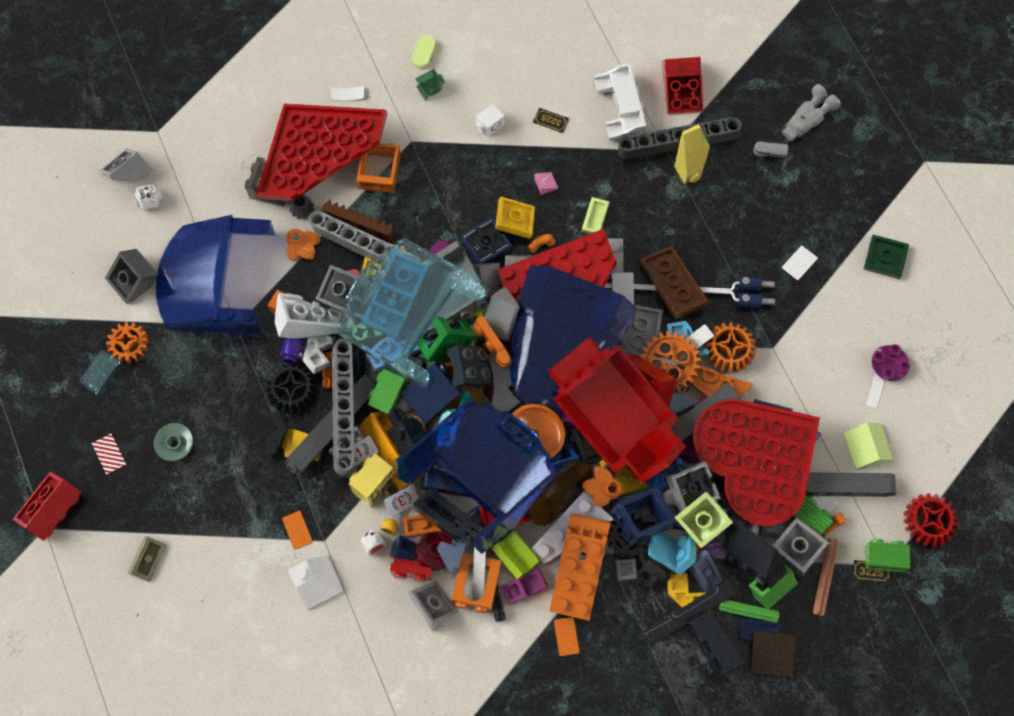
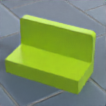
[491,531,540,579]

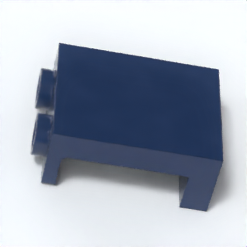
[400,362,463,424]

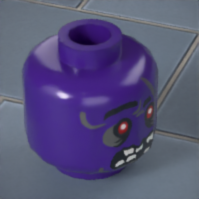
[280,338,307,366]

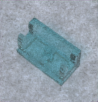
[79,350,120,394]

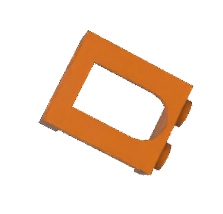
[451,553,502,613]

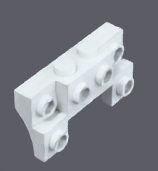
[594,63,646,141]

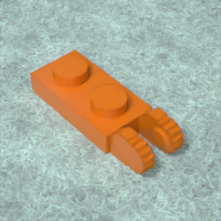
[474,316,510,368]

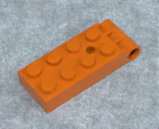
[550,513,611,620]

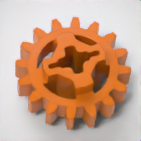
[106,322,150,364]

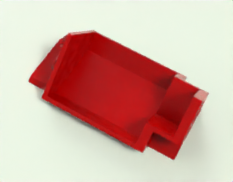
[547,336,686,483]

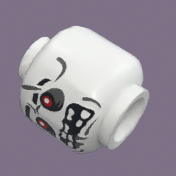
[134,184,162,210]

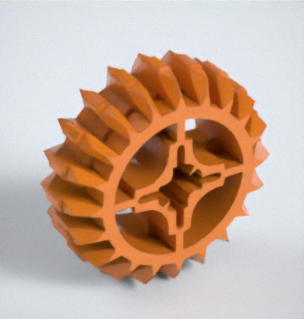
[704,322,757,374]

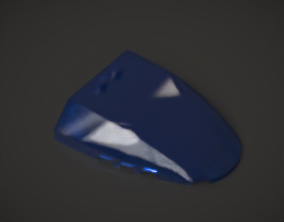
[510,266,638,414]

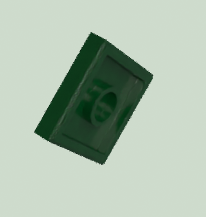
[863,234,909,279]

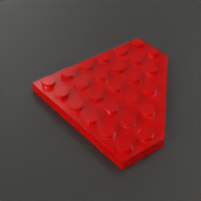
[256,103,388,201]
[497,229,617,371]

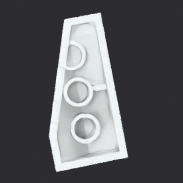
[275,293,356,339]

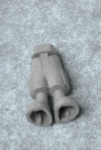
[782,84,841,141]

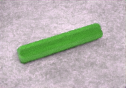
[719,600,779,623]

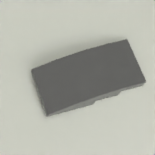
[315,265,378,319]

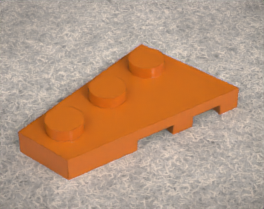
[687,364,753,400]

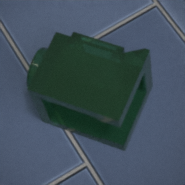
[415,69,445,101]

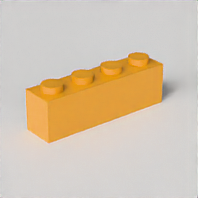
[359,411,425,491]

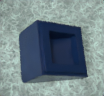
[390,535,417,560]

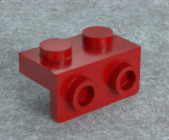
[390,558,433,582]

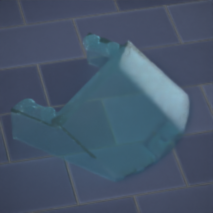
[339,238,490,389]

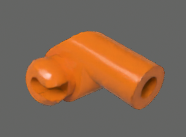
[527,234,556,253]

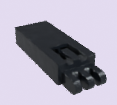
[413,487,482,545]

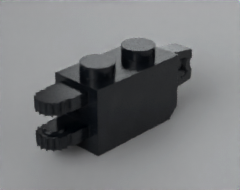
[388,408,434,474]

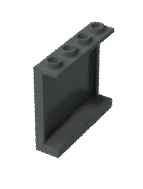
[410,240,491,342]

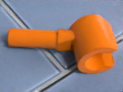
[822,512,845,537]

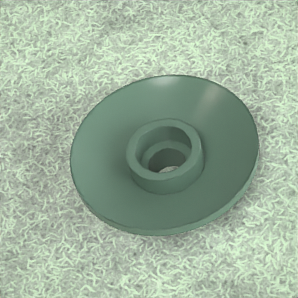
[154,423,193,461]

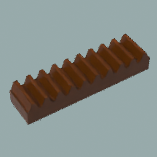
[321,199,394,243]

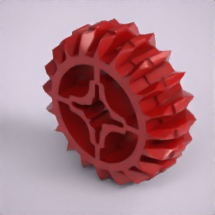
[903,493,959,547]

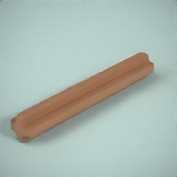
[813,538,839,616]

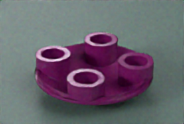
[871,344,911,381]

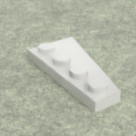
[531,491,613,564]

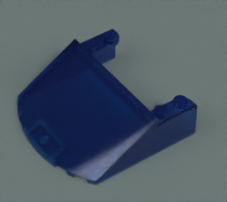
[156,215,275,336]
[395,399,556,554]

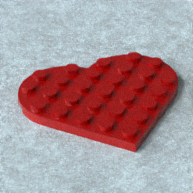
[693,399,820,527]

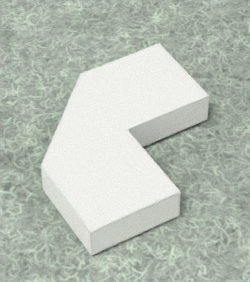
[303,335,332,374]

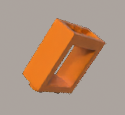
[356,143,401,193]

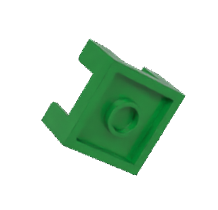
[417,317,476,363]

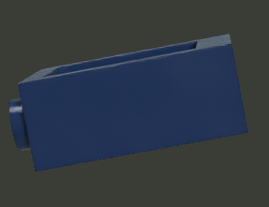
[611,486,677,546]

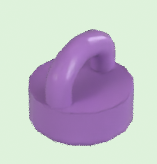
[702,537,722,557]

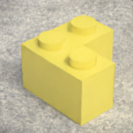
[349,454,395,507]

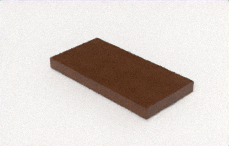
[639,246,709,320]

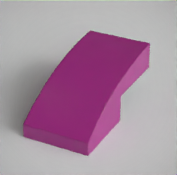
[501,569,549,605]

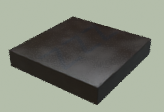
[750,631,796,677]

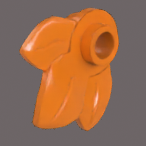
[286,229,321,262]
[582,466,621,507]

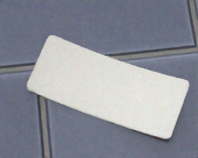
[330,86,364,101]

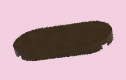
[526,460,592,526]

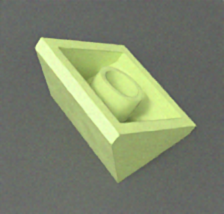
[843,422,894,470]
[675,491,733,548]

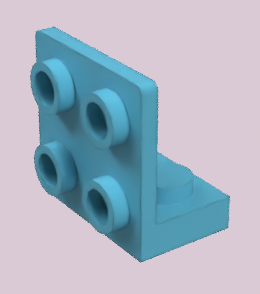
[648,532,697,575]

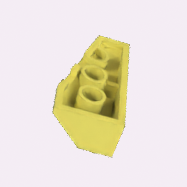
[674,124,710,184]

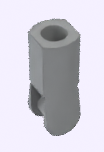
[753,141,788,158]

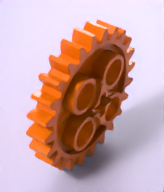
[639,330,702,392]

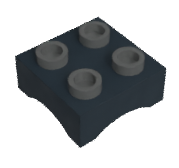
[447,345,492,388]

